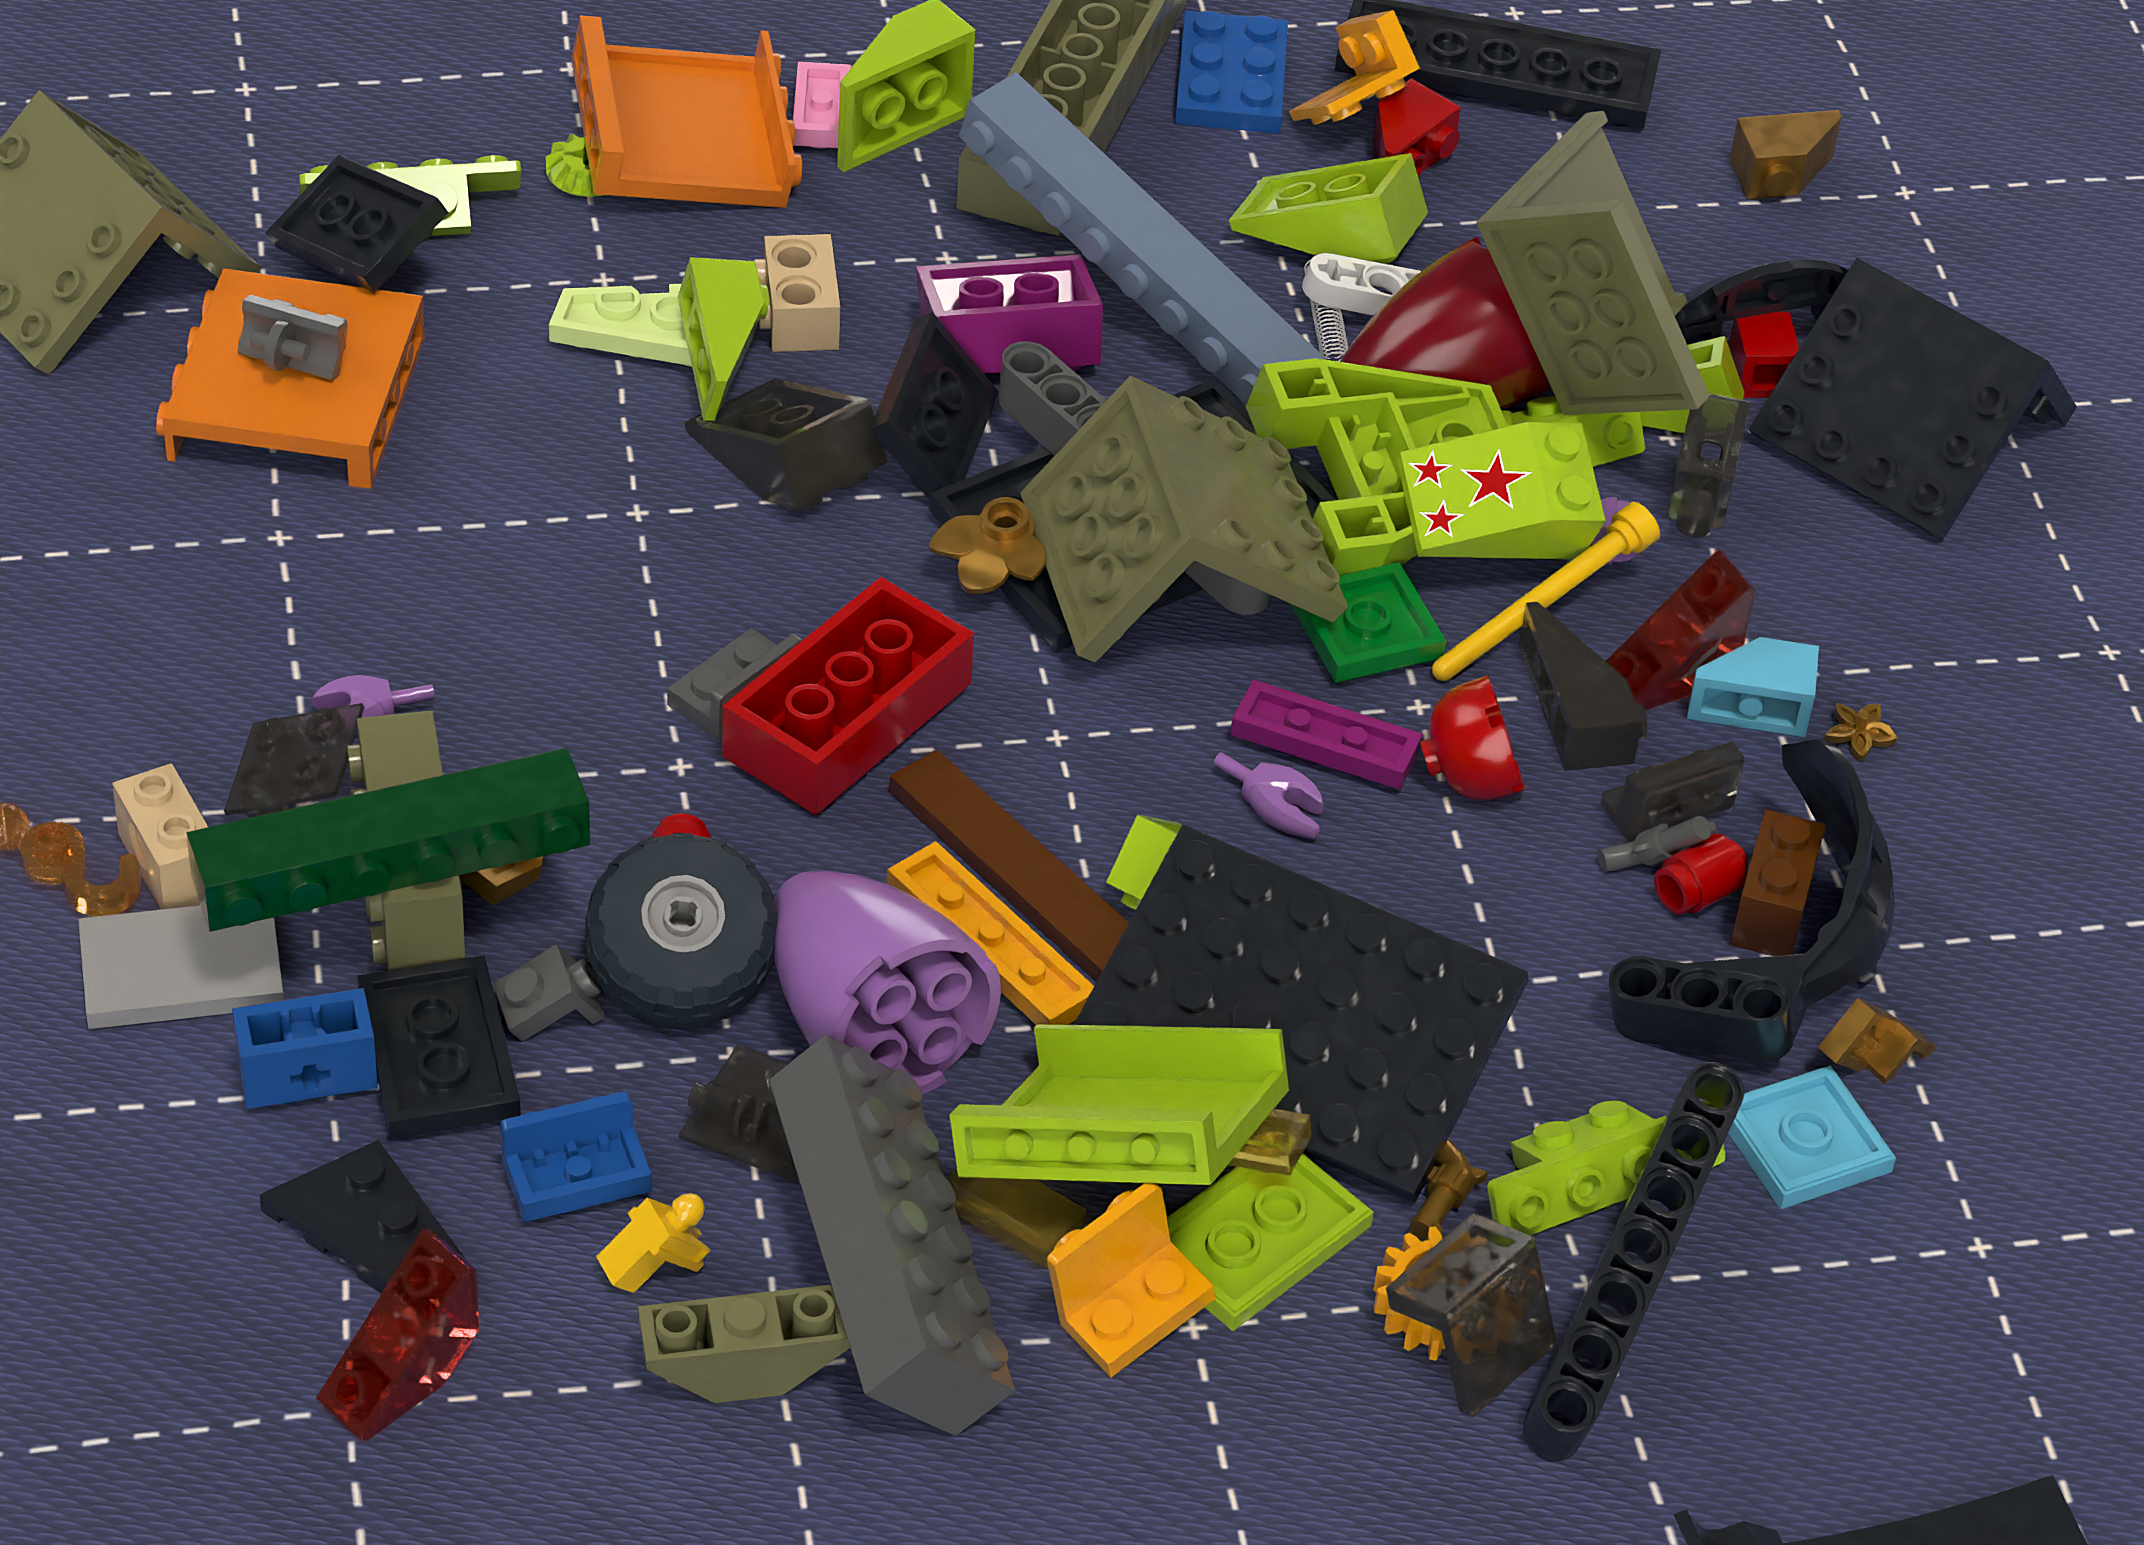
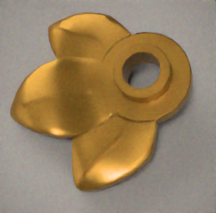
[929,497,1046,594]

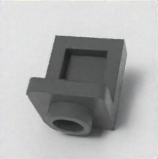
[493,944,605,1042]

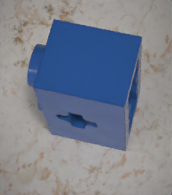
[232,988,378,1109]

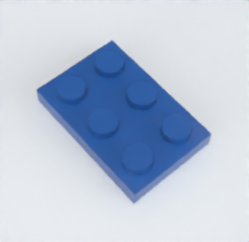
[1175,11,1288,134]

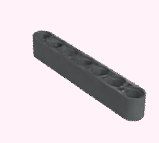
[999,342,1272,615]

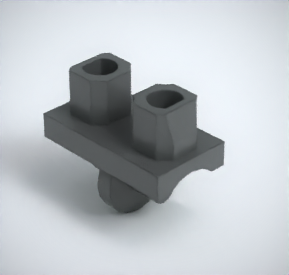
[238,294,348,380]

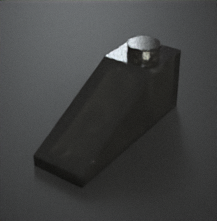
[1518,602,1647,771]

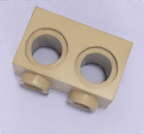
[754,234,840,352]

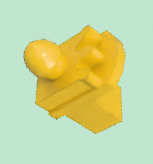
[596,1193,711,1293]

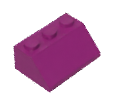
[916,254,1103,373]

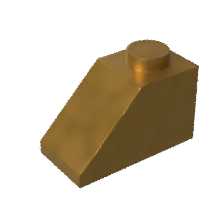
[1729,110,1842,200]

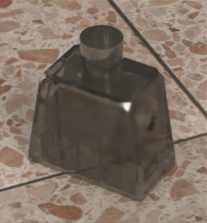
[1667,393,1751,538]

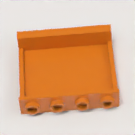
[571,15,802,208]
[156,268,425,489]

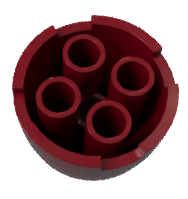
[1340,236,1551,410]

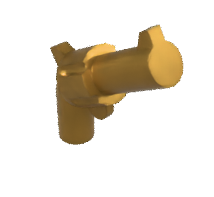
[1410,1138,1487,1240]

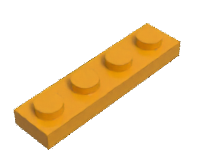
[887,841,1094,1025]

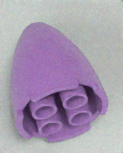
[773,871,1001,1094]

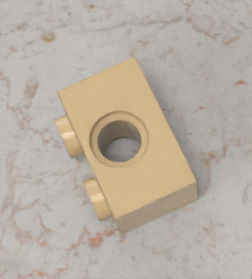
[112,763,208,910]

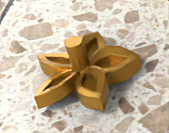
[1824,703,1897,763]

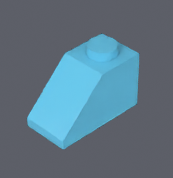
[1687,637,1819,738]

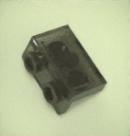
[1601,742,1745,842]

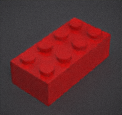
[722,577,974,815]

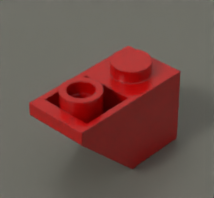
[1372,78,1461,177]

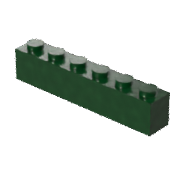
[186,748,590,932]

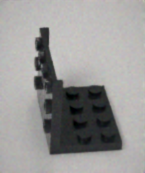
[1748,258,2077,541]

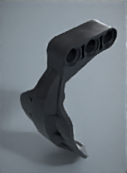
[1609,739,1895,1062]

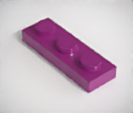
[1230,679,1423,790]

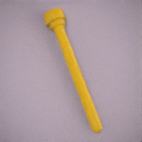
[1432,502,1660,681]

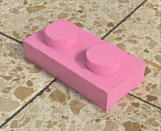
[793,62,851,149]

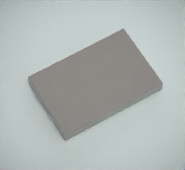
[78,905,284,1029]

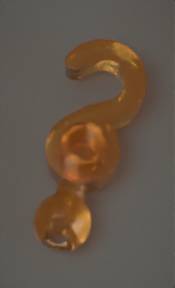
[0,802,142,916]

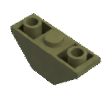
[638,1285,851,1403]

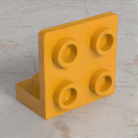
[1289,10,1420,125]
[1047,1183,1215,1378]

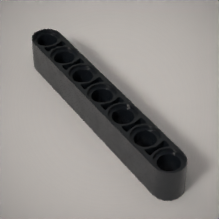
[1523,1062,1745,1461]

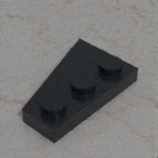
[259,1140,478,1320]

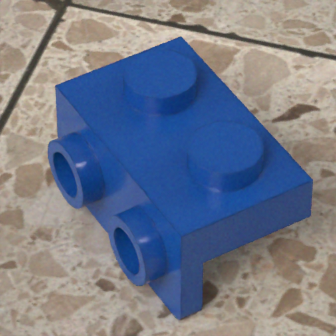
[500,1091,652,1222]

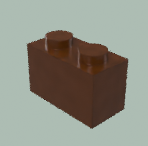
[1730,809,1826,956]

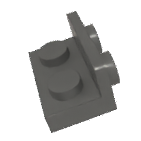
[667,628,803,741]

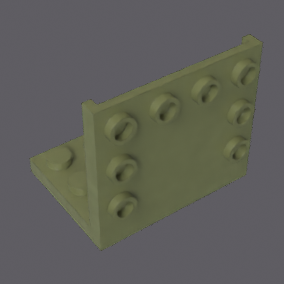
[0,90,262,375]
[1476,111,1710,415]
[1020,375,1348,663]

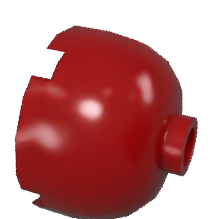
[1420,675,1526,801]

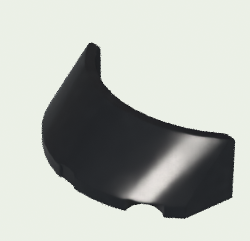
[1675,259,1849,345]

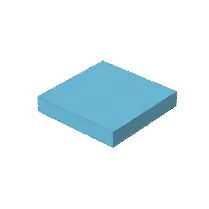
[1728,1065,1896,1210]

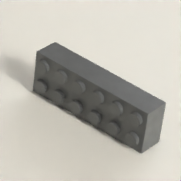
[769,1034,1016,1436]

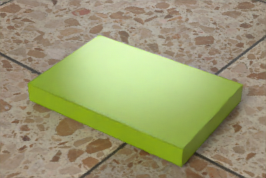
[1167,1137,1374,1331]

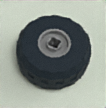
[585,833,778,1030]

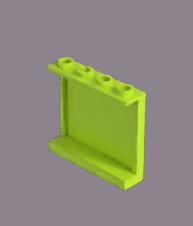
[949,1024,1289,1185]

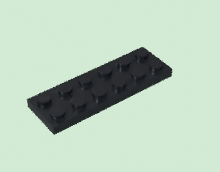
[1335,0,1662,129]

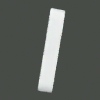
[1302,253,1421,315]

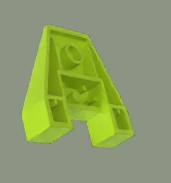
[1245,358,1508,576]

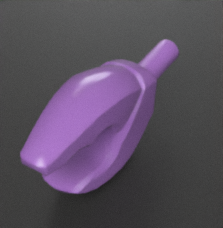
[301,675,435,738]
[1214,752,1324,840]

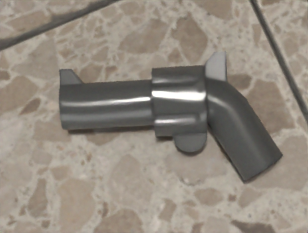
[1598,816,1717,873]

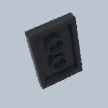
[265,155,449,293]
[869,312,999,500]
[357,955,521,1139]

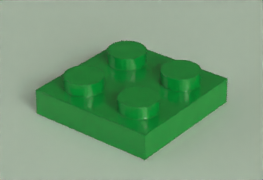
[1290,562,1446,683]

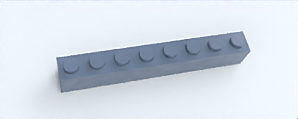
[959,72,1326,406]

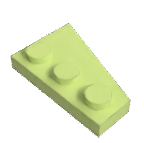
[549,284,692,367]

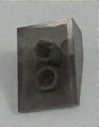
[684,378,888,511]

